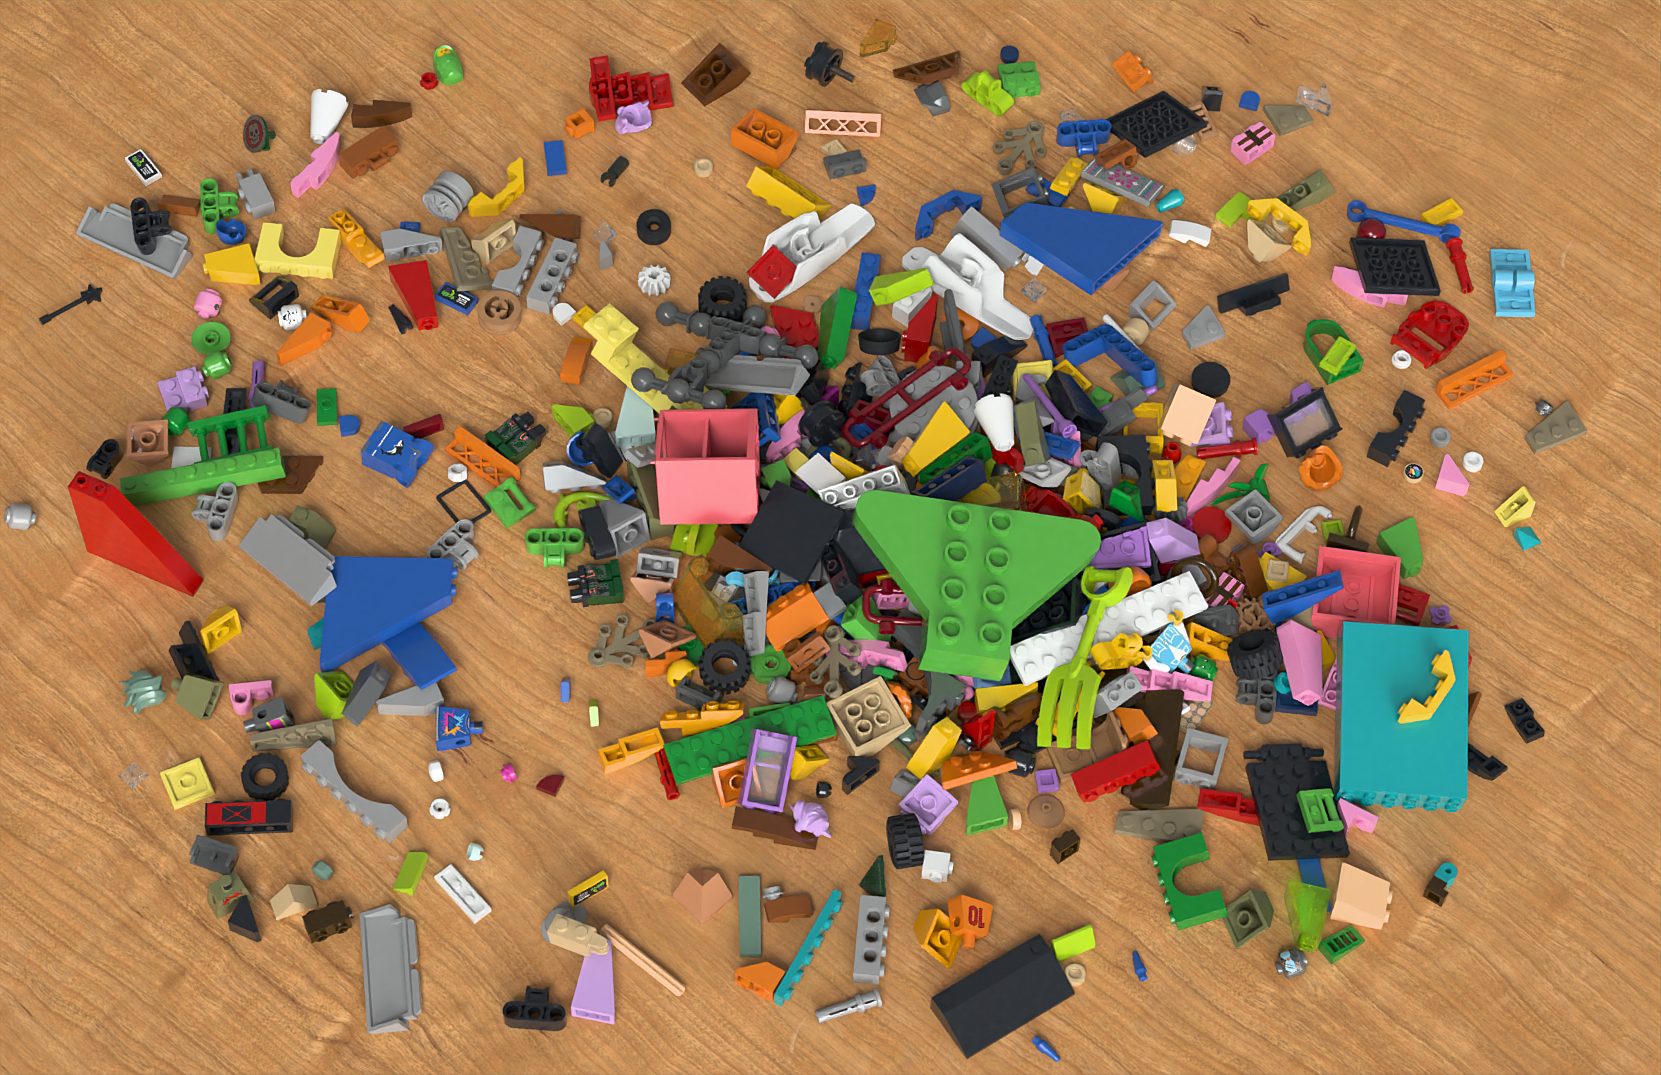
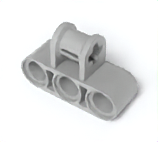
[860,355,901,411]
[1079,443,1122,492]
[192,482,239,541]
[427,519,479,570]

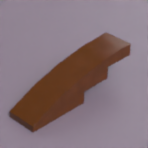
[732,806,818,850]

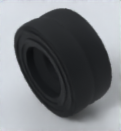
[636,209,671,245]

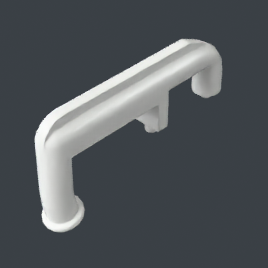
[1275,506,1332,564]

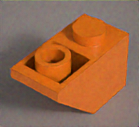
[1112,707,1158,745]
[735,961,785,1001]

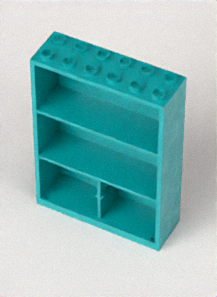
[1334,621,1469,813]

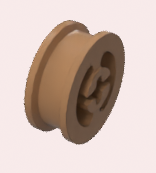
[478,290,521,336]

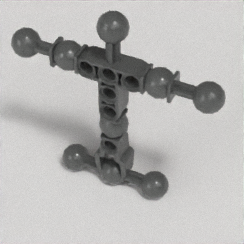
[631,302,819,409]

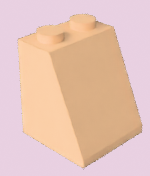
[1158,384,1216,446]
[1330,863,1393,930]

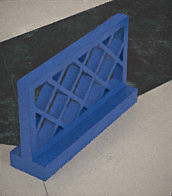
[729,392,781,447]

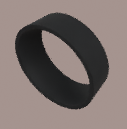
[858,328,901,355]

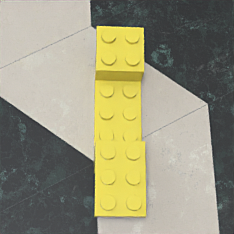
[584,303,727,414]

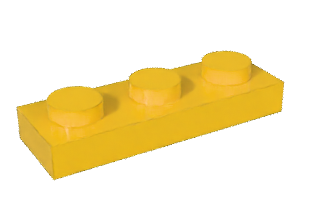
[1050,156,1088,196]

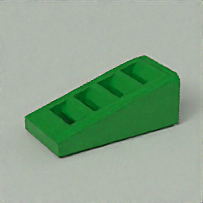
[1318,924,1365,965]

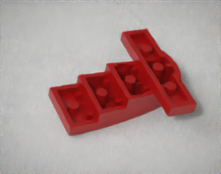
[589,55,674,122]

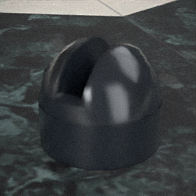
[816,781,832,798]

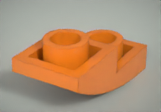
[645,650,686,678]

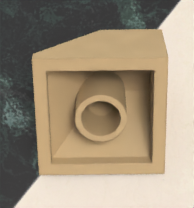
[1247,219,1292,262]

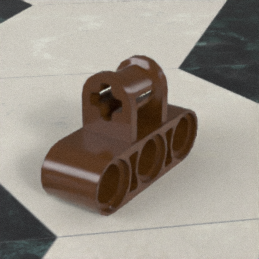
[1226,542,1268,601]

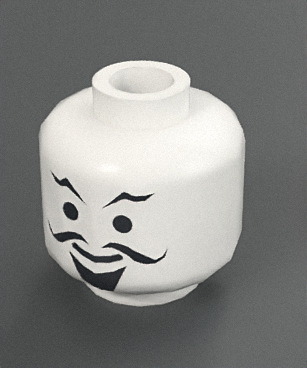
[278,304,307,331]

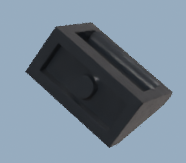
[249,276,299,320]

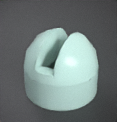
[467,843,484,861]

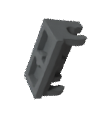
[1193,605,1240,636]
[676,675,723,710]
[189,834,239,875]

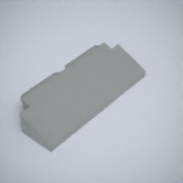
[75,203,194,279]
[704,355,810,395]
[239,514,337,606]
[360,904,422,1034]

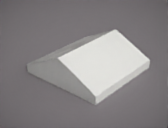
[1014,457,1071,487]

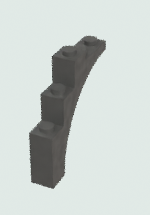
[891,609,966,733]

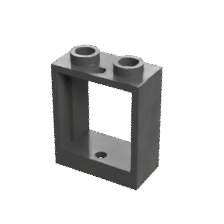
[991,167,1050,218]

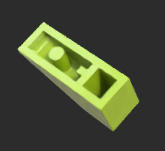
[869,268,934,306]

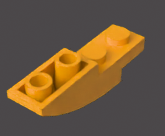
[327,208,385,268]
[660,700,745,736]

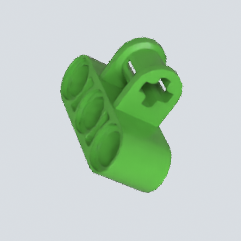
[200,178,239,234]
[525,528,584,568]

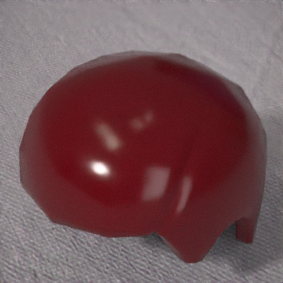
[1356,218,1386,239]

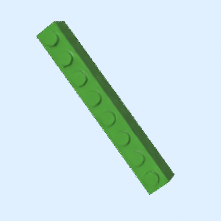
[120,448,286,506]

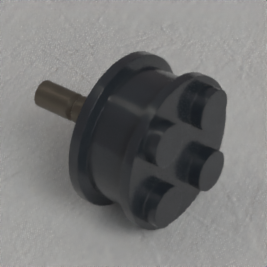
[804,41,855,87]
[798,397,846,448]

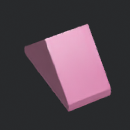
[1435,454,1469,496]

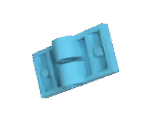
[1489,249,1535,317]

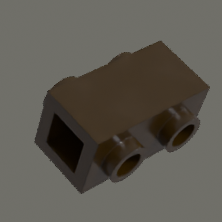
[302,900,354,943]

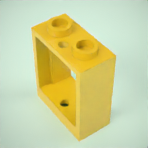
[1122,402,1164,454]

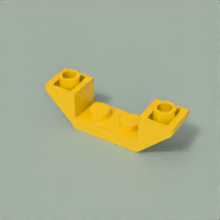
[468,157,525,217]
[1246,198,1311,256]
[1150,460,1177,512]
[1397,650,1456,724]

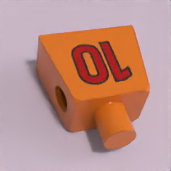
[948,894,993,949]

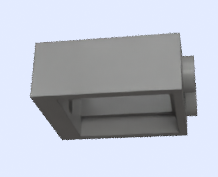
[1093,671,1143,718]
[1174,728,1228,790]

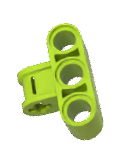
[961,70,1014,116]

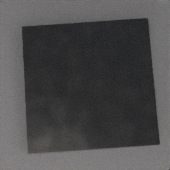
[1106,91,1207,158]
[1349,237,1441,296]
[738,480,846,585]

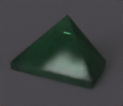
[859,855,886,897]

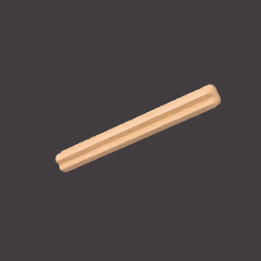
[600,924,686,996]

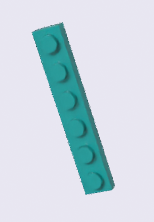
[774,889,843,1007]

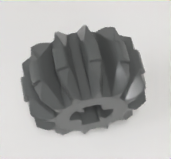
[1153,497,1188,525]

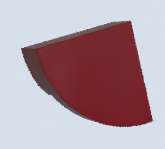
[536,775,564,797]

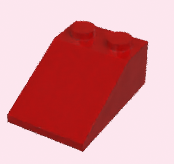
[901,294,938,363]

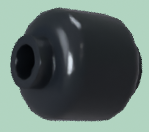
[1006,748,1036,778]

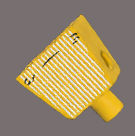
[1063,468,1102,514]

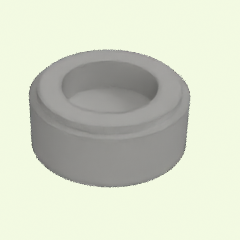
[1430,427,1451,448]

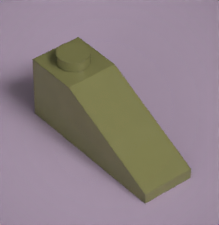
[1016,401,1051,467]

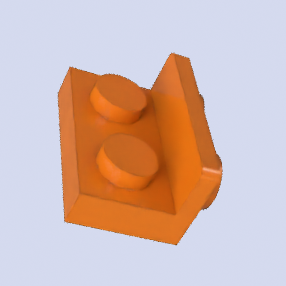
[1111,50,1154,92]

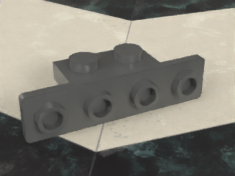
[1080,387,1148,442]

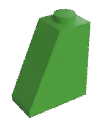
[1376,517,1423,580]
[840,588,891,642]
[965,776,1008,836]

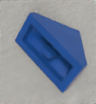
[601,475,637,504]

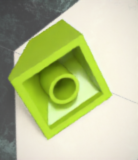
[314,671,354,719]

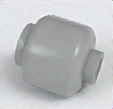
[4,503,36,530]
[766,676,798,704]

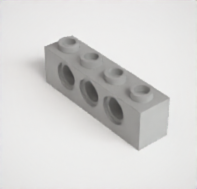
[527,237,579,314]
[853,895,890,985]

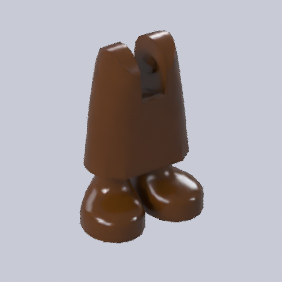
[989,692,1043,742]

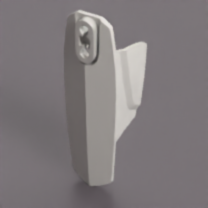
[749,204,875,303]
[902,233,1033,340]

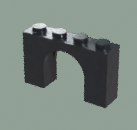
[1095,435,1156,516]

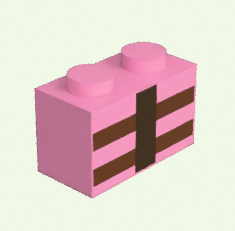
[1230,122,1275,166]
[1205,572,1244,608]

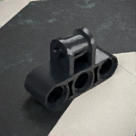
[130,197,172,255]
[795,360,830,405]
[575,424,623,478]
[578,505,616,560]
[502,985,567,1031]

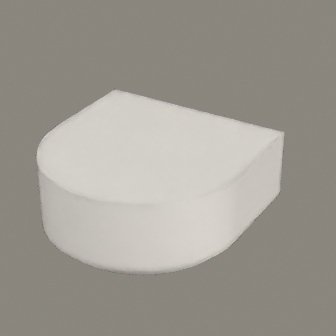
[553,303,576,326]

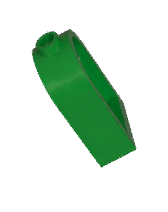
[1303,319,1364,385]

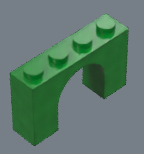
[1151,832,1228,931]

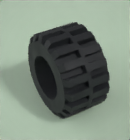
[698,276,747,322]
[1227,629,1283,680]
[699,638,751,695]
[886,813,924,870]

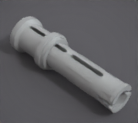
[815,988,882,1024]

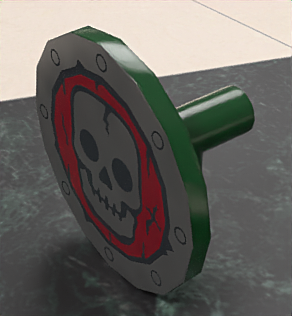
[243,115,276,153]

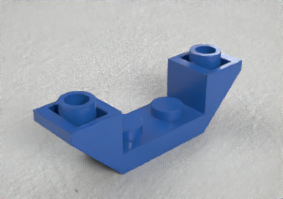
[915,190,982,241]

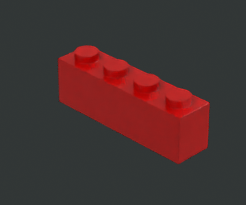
[1070,740,1161,803]

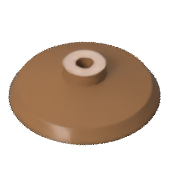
[1027,795,1065,829]

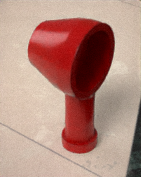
[1160,442,1182,464]

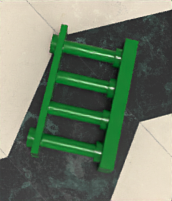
[187,405,274,464]

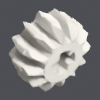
[638,264,671,297]

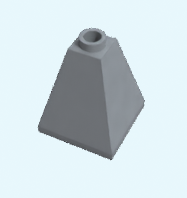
[599,499,651,559]

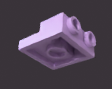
[158,366,209,412]
[1190,402,1234,447]
[898,774,959,836]

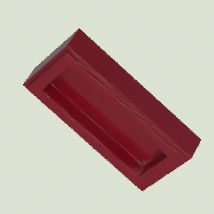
[403,414,444,439]

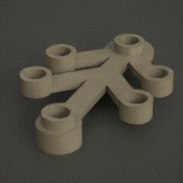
[993,121,1047,175]
[588,614,657,668]
[810,625,862,698]

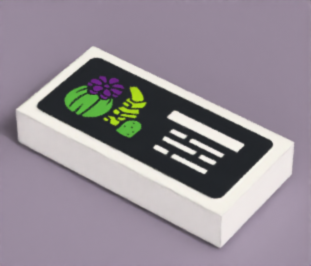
[125,149,162,186]

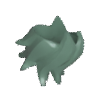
[119,670,168,714]

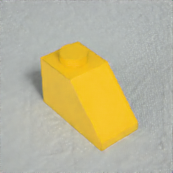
[780,745,829,780]

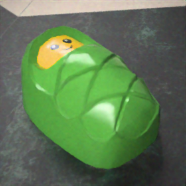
[433,45,464,85]

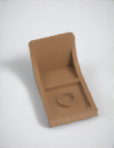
[1046,711,1128,783]

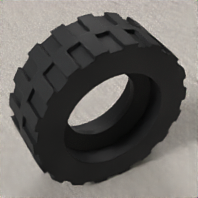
[241,753,289,801]

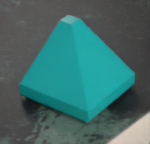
[1513,527,1541,551]

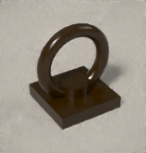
[1326,505,1369,552]
[1162,557,1219,618]

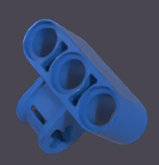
[1056,119,1111,157]

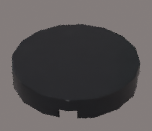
[1191,362,1230,398]
[1082,507,1122,531]

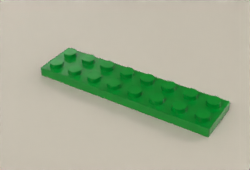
[663,695,837,786]

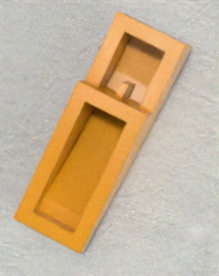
[598,727,665,775]

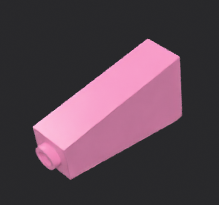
[1277,620,1323,706]

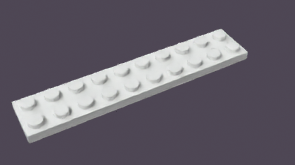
[1010,571,1208,686]

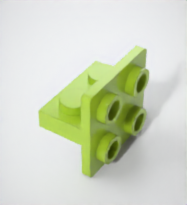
[670,524,718,558]

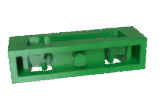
[918,432,993,485]

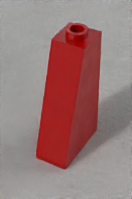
[388,260,438,330]

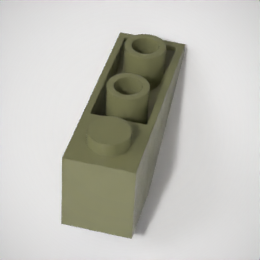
[1277,169,1336,211]

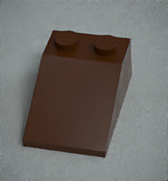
[681,43,751,107]
[702,535,772,575]

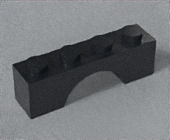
[1367,390,1426,467]

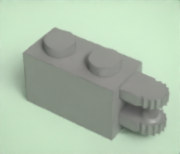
[235,168,275,220]

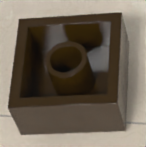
[1050,829,1081,864]

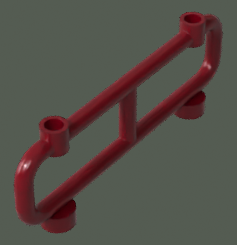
[842,347,971,449]
[862,579,923,635]

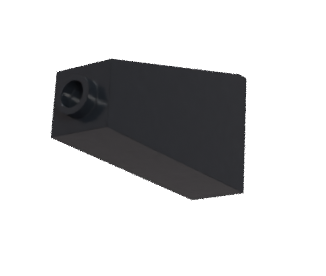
[1045,370,1108,437]

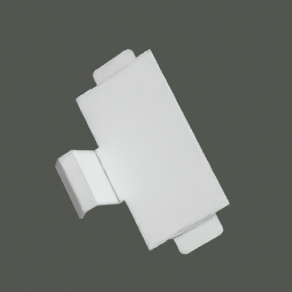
[1022,253,1044,276]

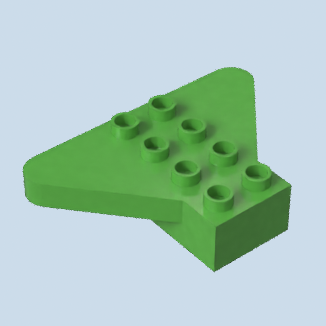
[852,490,1101,681]

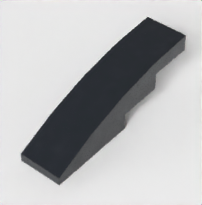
[223,388,247,455]

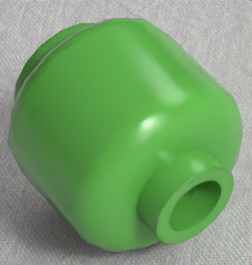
[202,351,233,380]

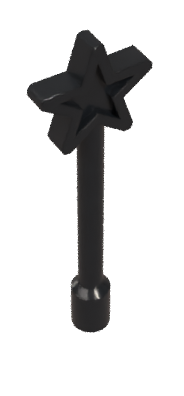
[39,284,103,325]

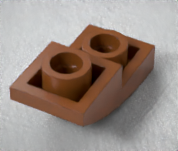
[763,895,813,923]

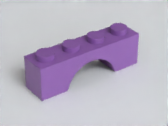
[1242,382,1319,445]

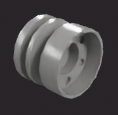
[422,171,474,222]

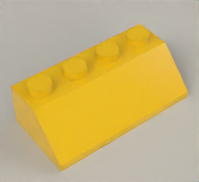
[746,166,832,219]

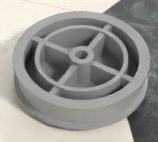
[890,366,979,440]

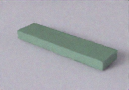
[738,876,761,957]

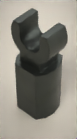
[601,156,629,187]

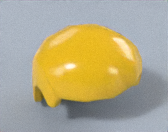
[666,659,698,687]

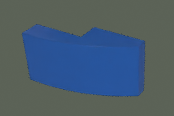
[1025,178,1069,207]

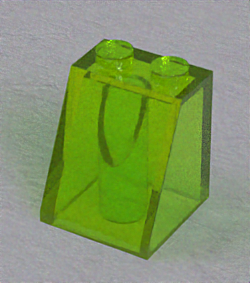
[1284,880,1331,952]

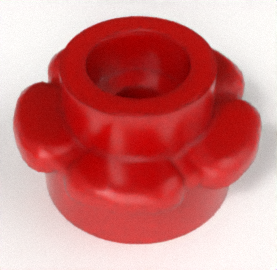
[420,72,438,90]

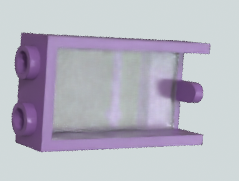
[737,728,797,815]

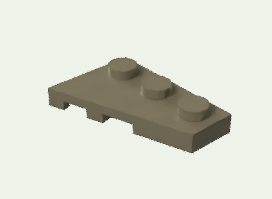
[1525,400,1587,455]

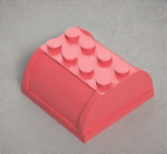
[1311,546,1401,639]

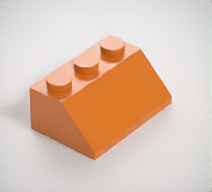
[731,108,799,170]
[765,582,829,652]

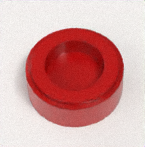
[957,702,977,722]

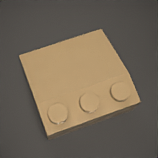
[826,676,911,758]

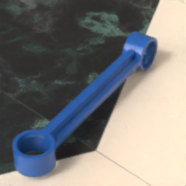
[1347,200,1461,243]

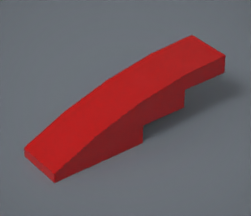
[1197,788,1260,826]

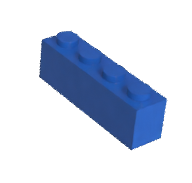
[850,252,881,330]

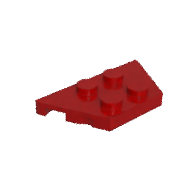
[770,305,819,359]

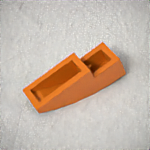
[560,336,593,385]

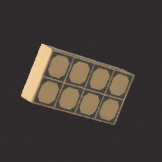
[1179,700,1214,733]

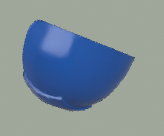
[567,430,594,466]

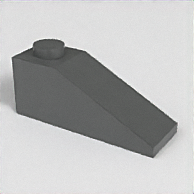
[342,661,391,726]

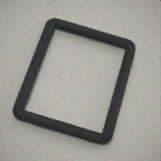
[436,480,491,523]

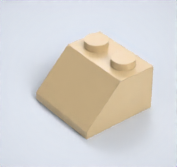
[471,219,516,265]

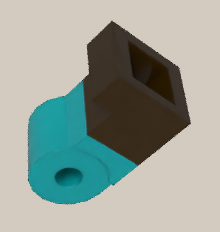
[1423,863,1458,907]

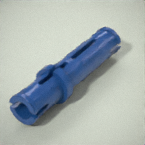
[1029,315,1058,368]

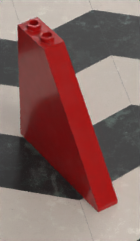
[68,471,203,597]

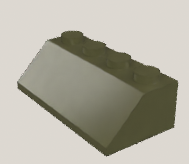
[627,459,676,540]

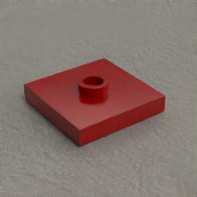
[746,245,797,299]

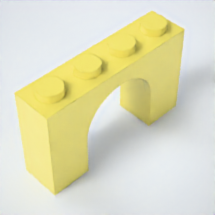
[254,222,341,279]

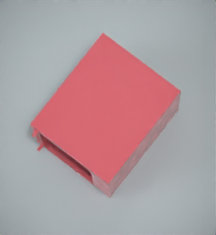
[650,409,761,524]

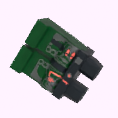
[485,412,546,465]
[567,559,624,607]

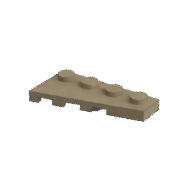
[1114,809,1205,843]

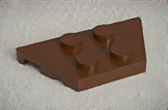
[893,51,961,85]
[257,456,324,494]

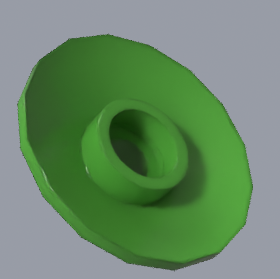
[191,322,231,355]

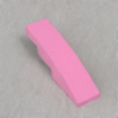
[1186,457,1241,517]
[1126,666,1213,702]

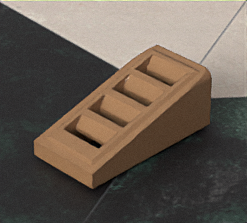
[1186,101,1218,142]

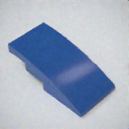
[381,623,457,690]

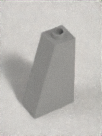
[950,206,1024,271]

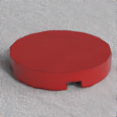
[1192,507,1232,544]

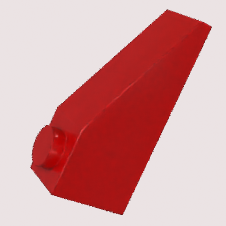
[961,709,996,751]

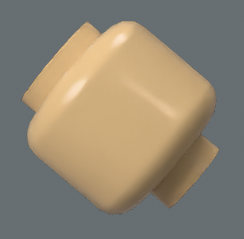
[1122,318,1150,346]

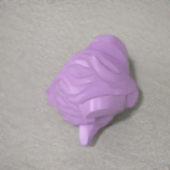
[615,100,652,135]
[790,800,831,838]

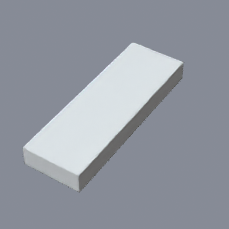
[434,864,491,924]

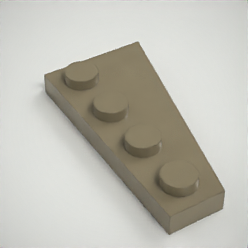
[440,227,494,291]
[250,718,337,752]

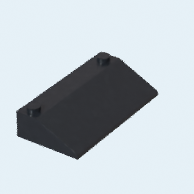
[930,934,1075,1059]

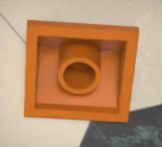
[712,758,762,808]

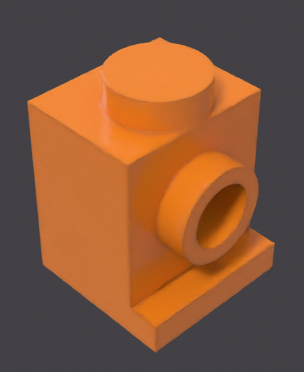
[564,108,595,140]

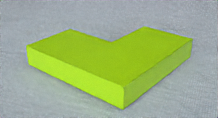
[1215,191,1269,228]

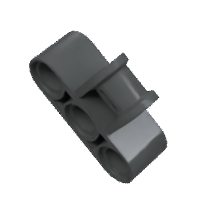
[251,380,311,424]
[1235,670,1277,724]

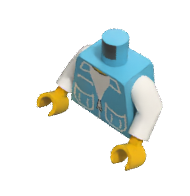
[1137,609,1195,674]

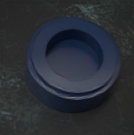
[1000,46,1019,64]

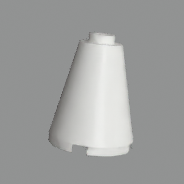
[310,89,349,144]
[973,394,1014,452]

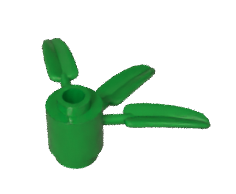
[1211,463,1270,506]

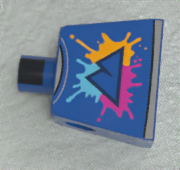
[436,706,483,751]

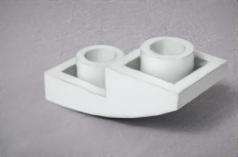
[1169,220,1211,247]

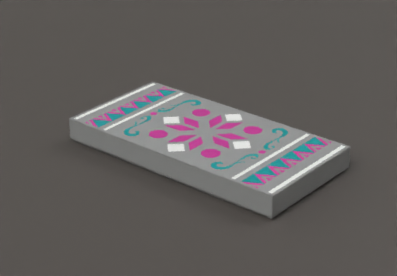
[1081,158,1164,207]

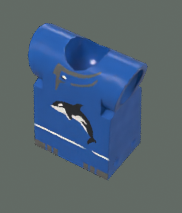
[361,420,435,488]

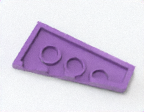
[1082,526,1151,571]

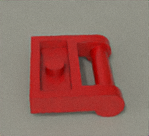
[1396,584,1430,627]

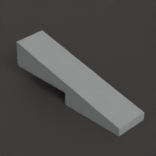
[742,571,769,656]

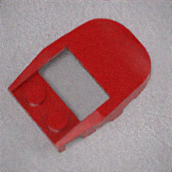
[1390,300,1469,369]

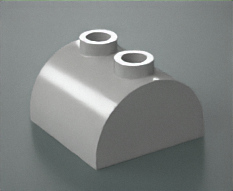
[1225,489,1282,544]

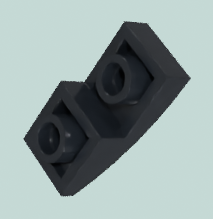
[1505,698,1545,744]

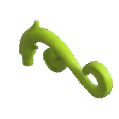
[553,482,632,528]

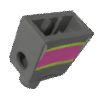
[243,697,295,733]

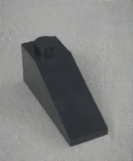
[971,336,1028,378]

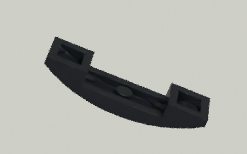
[1468,743,1508,781]

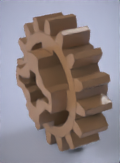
[1235,598,1276,633]

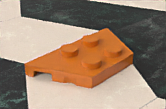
[942,751,1017,790]

